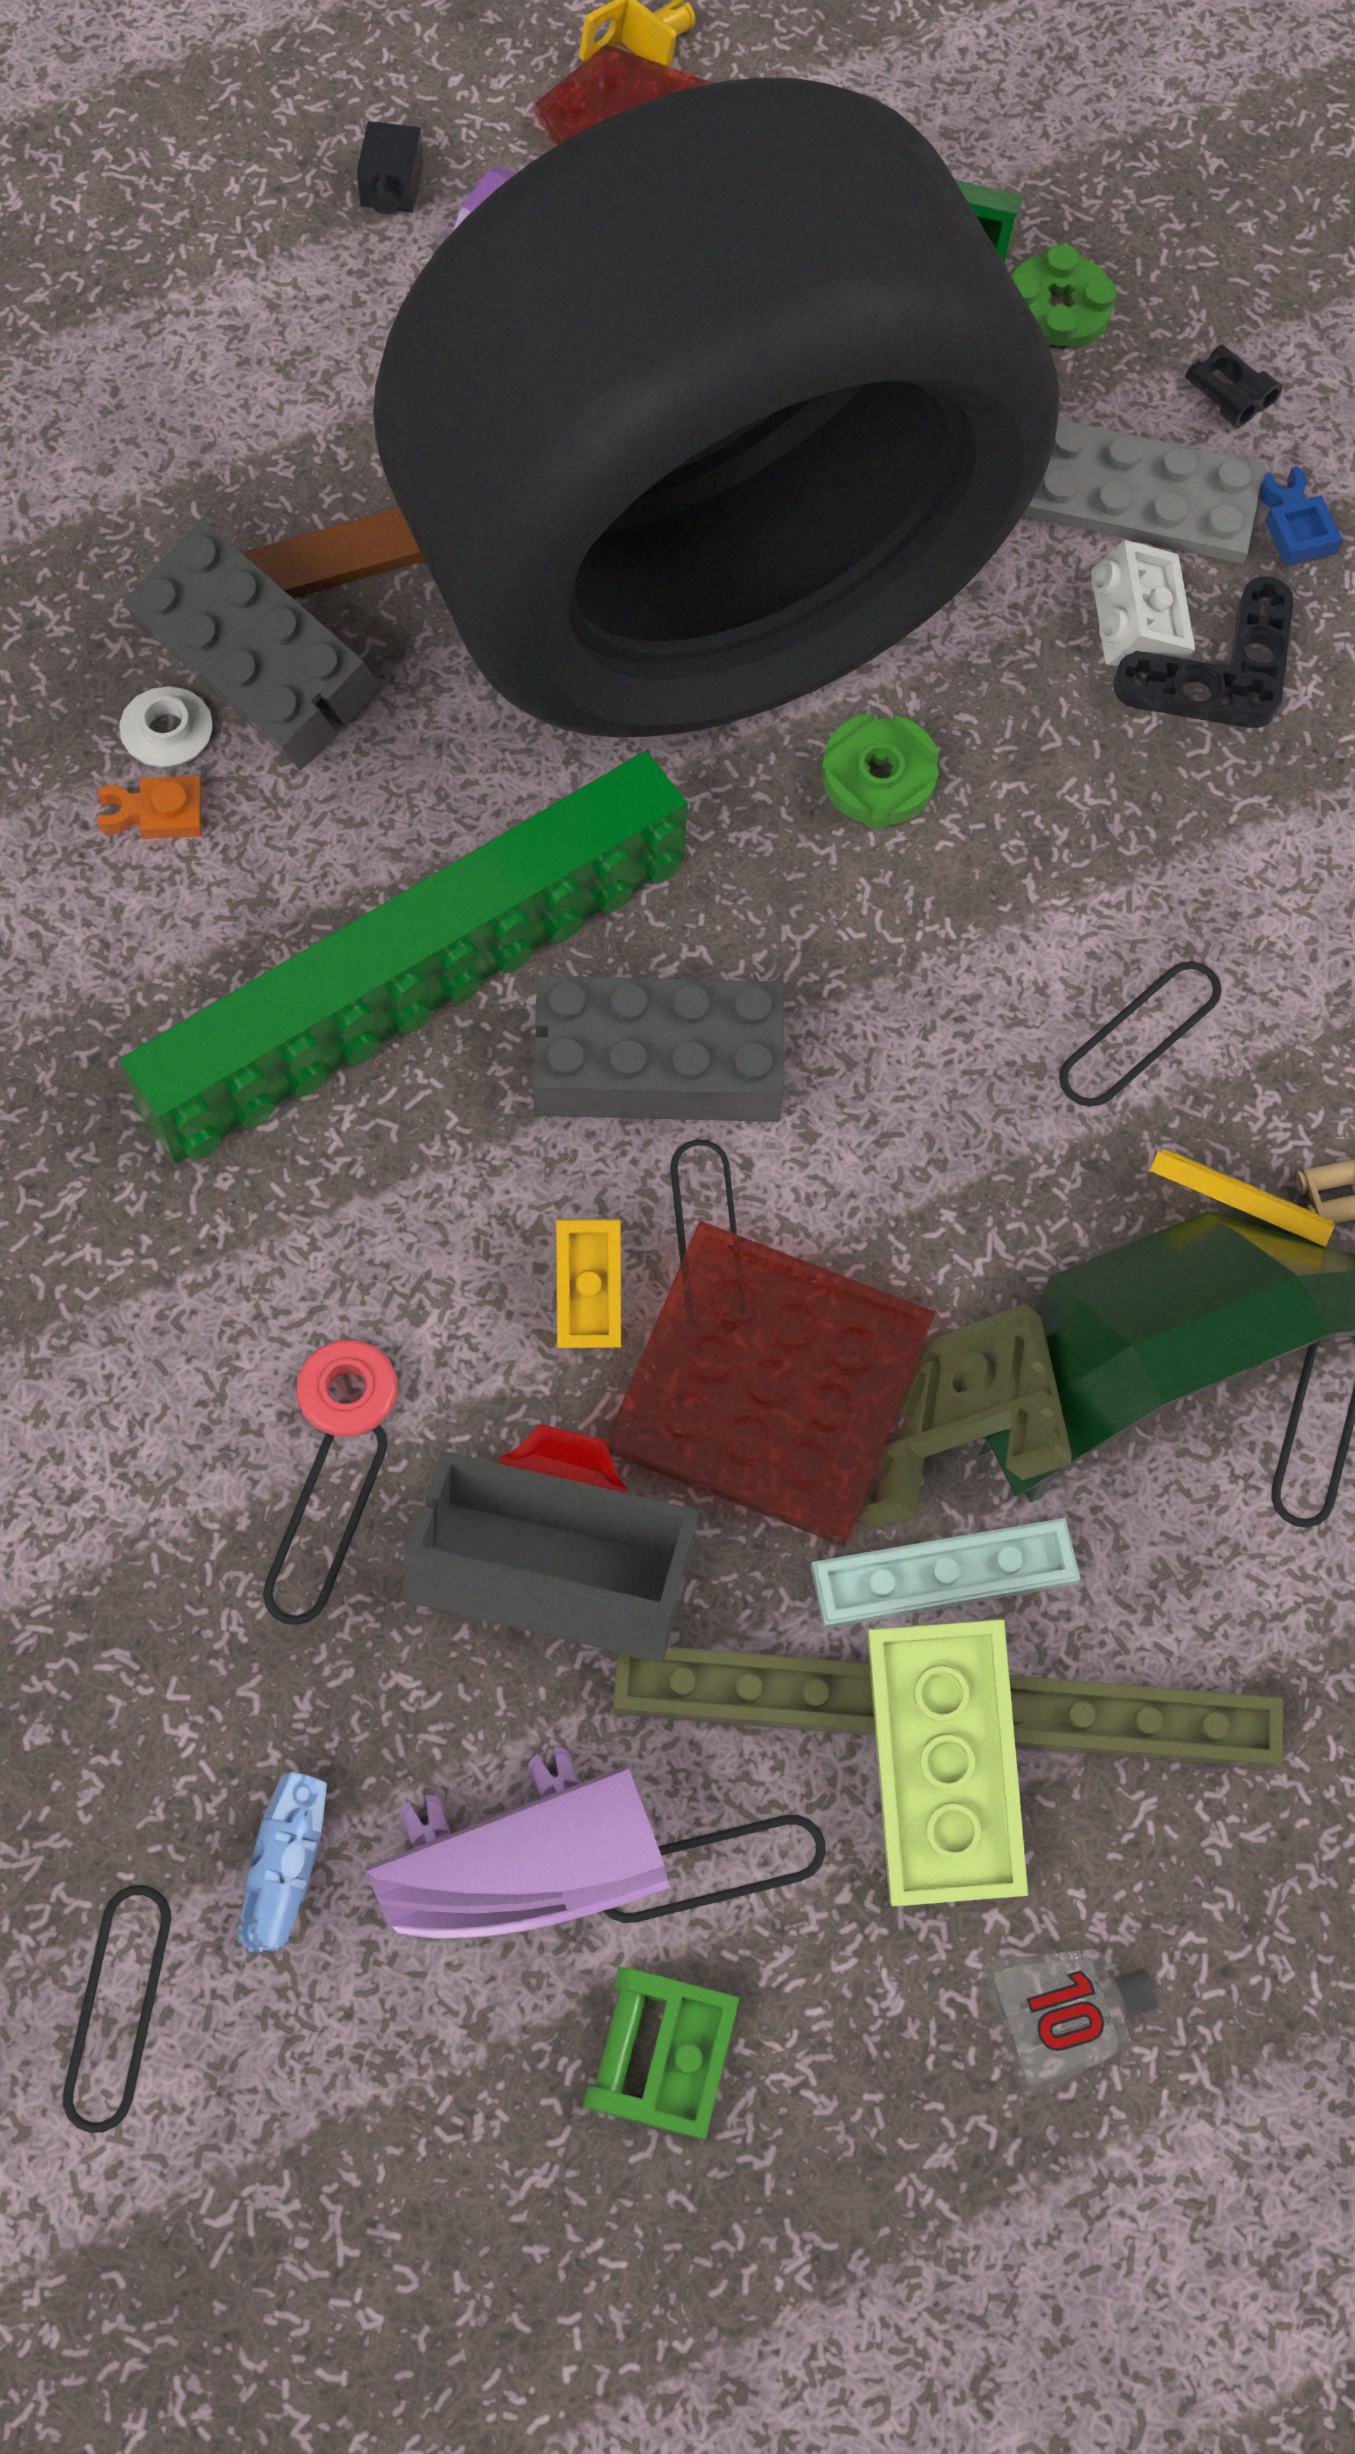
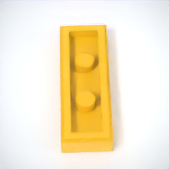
[1149,1149,1336,1247]

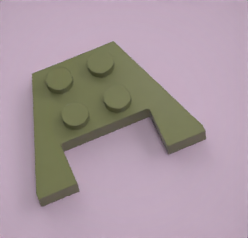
[855,1304,1072,1529]

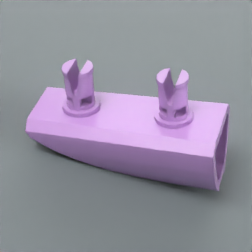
[365,1747,670,1939]

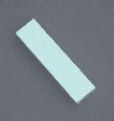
[811,1518,1081,1629]

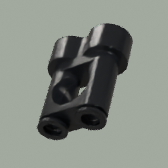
[1185,344,1283,429]

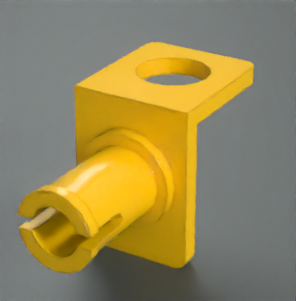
[579,0,695,77]

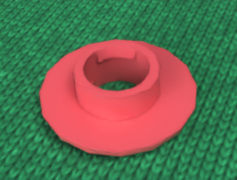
[296,1340,398,1437]

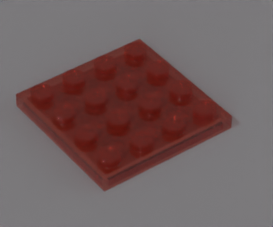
[605,1220,935,1547]

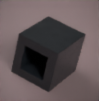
[357,121,424,214]

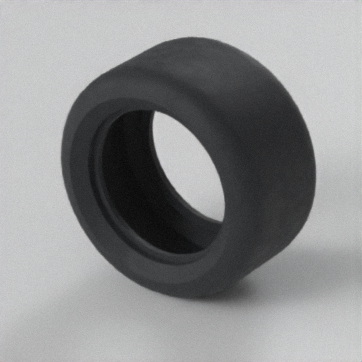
[373,77,1060,738]

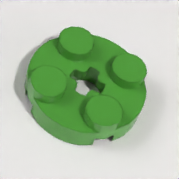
[1011,244,1117,349]
[821,713,939,829]

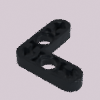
[1113,576,1293,728]

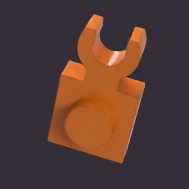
[98,776,202,839]

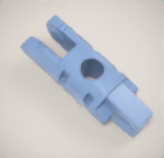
[237,1772,327,1952]

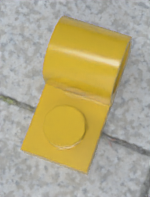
[556,1218,621,1348]

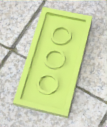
[867,1618,1028,1907]

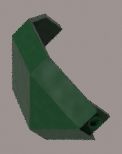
[979,1211,1355,1503]

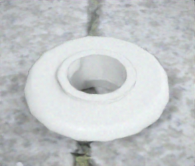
[119,686,213,768]

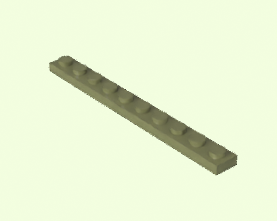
[613,1647,1283,1769]

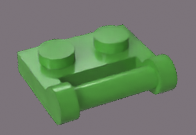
[582,1967,740,2141]

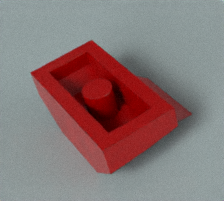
[499,1424,628,1493]

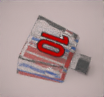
[981,1949,1157,2100]

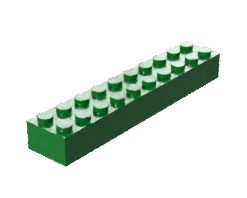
[119,750,688,1165]

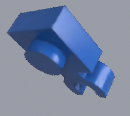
[1260,466,1343,567]

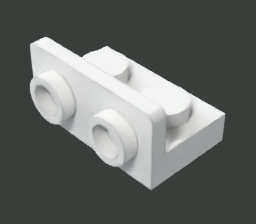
[1091,539,1195,666]

